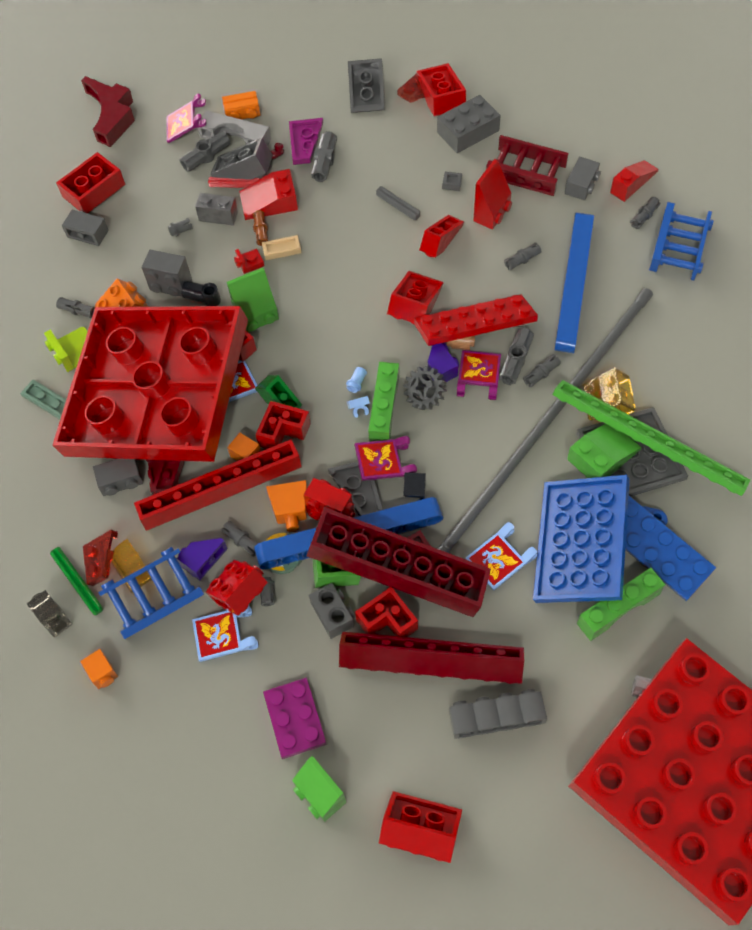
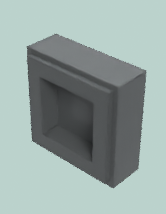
[442,171,462,191]

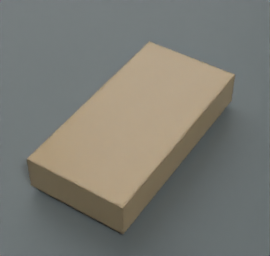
[262,235,302,260]

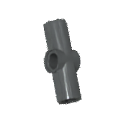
[179,131,230,172]
[311,131,337,182]
[499,327,534,385]

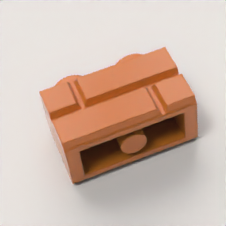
[222,91,261,120]

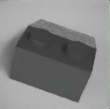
[348,58,385,113]
[210,138,273,180]

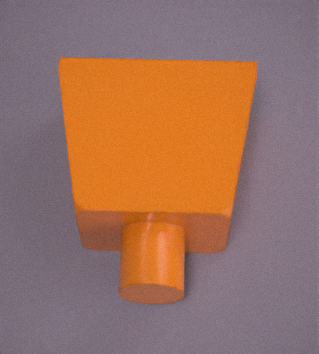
[266,480,307,532]

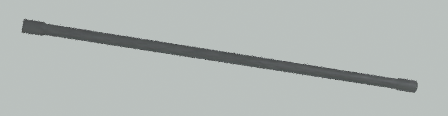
[437,288,653,553]

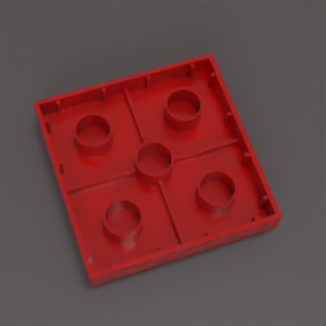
[52,306,248,462]
[568,638,752,926]

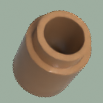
[447,336,475,350]

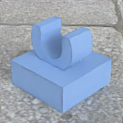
[346,396,370,418]

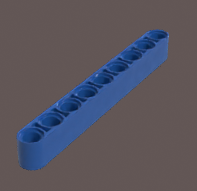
[554,213,594,353]
[254,497,444,569]

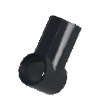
[181,281,221,306]

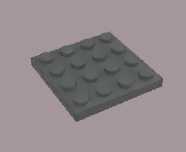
[576,407,688,497]

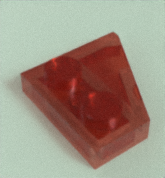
[397,73,425,103]
[83,530,118,586]

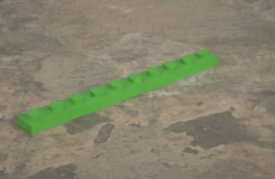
[552,380,750,496]

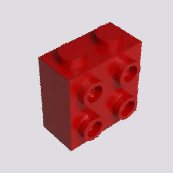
[303,478,355,520]
[205,560,268,616]

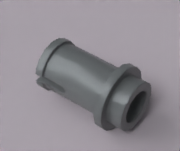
[168,218,193,237]
[260,577,275,606]

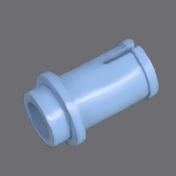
[346,367,367,393]

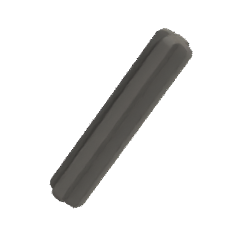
[376,186,421,220]

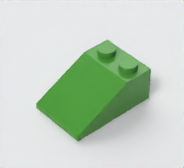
[227,268,279,332]
[567,424,642,478]

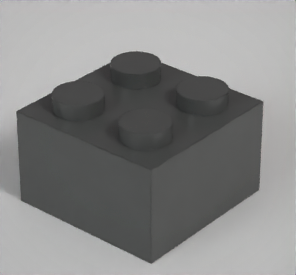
[142,249,192,297]

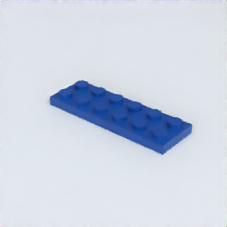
[625,496,716,601]

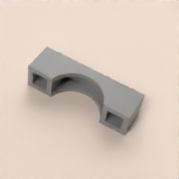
[198,111,271,146]

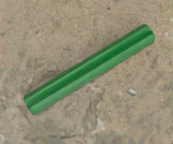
[50,547,103,615]

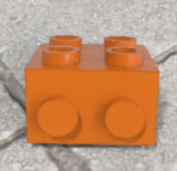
[95,278,148,307]

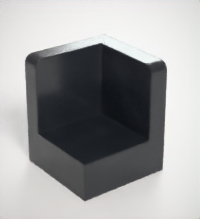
[403,472,426,500]

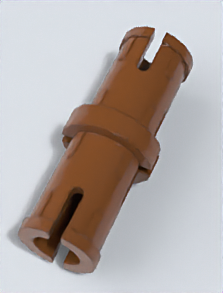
[253,210,268,246]

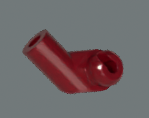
[270,143,284,160]

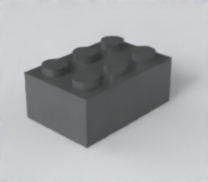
[437,95,501,153]

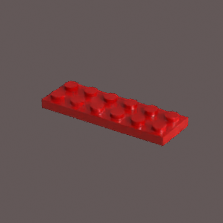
[414,294,538,346]

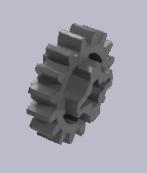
[403,366,447,410]

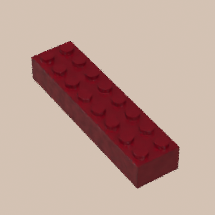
[306,507,491,617]

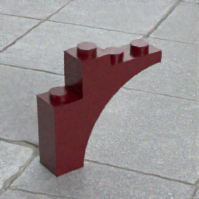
[81,76,135,147]

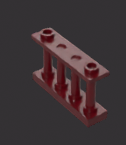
[486,135,569,196]

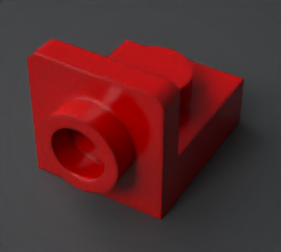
[234,249,264,274]

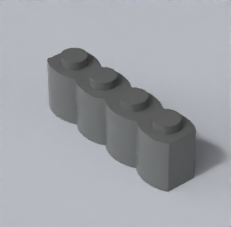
[449,689,547,739]

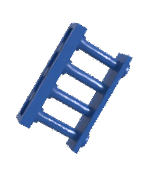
[649,202,714,281]
[98,547,204,639]

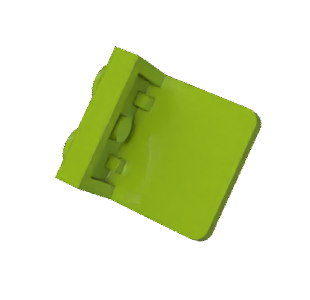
[44,327,88,372]

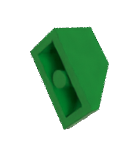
[255,375,302,408]

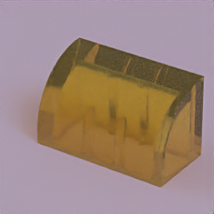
[109,539,152,593]

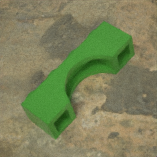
[368,362,400,442]
[577,568,665,641]

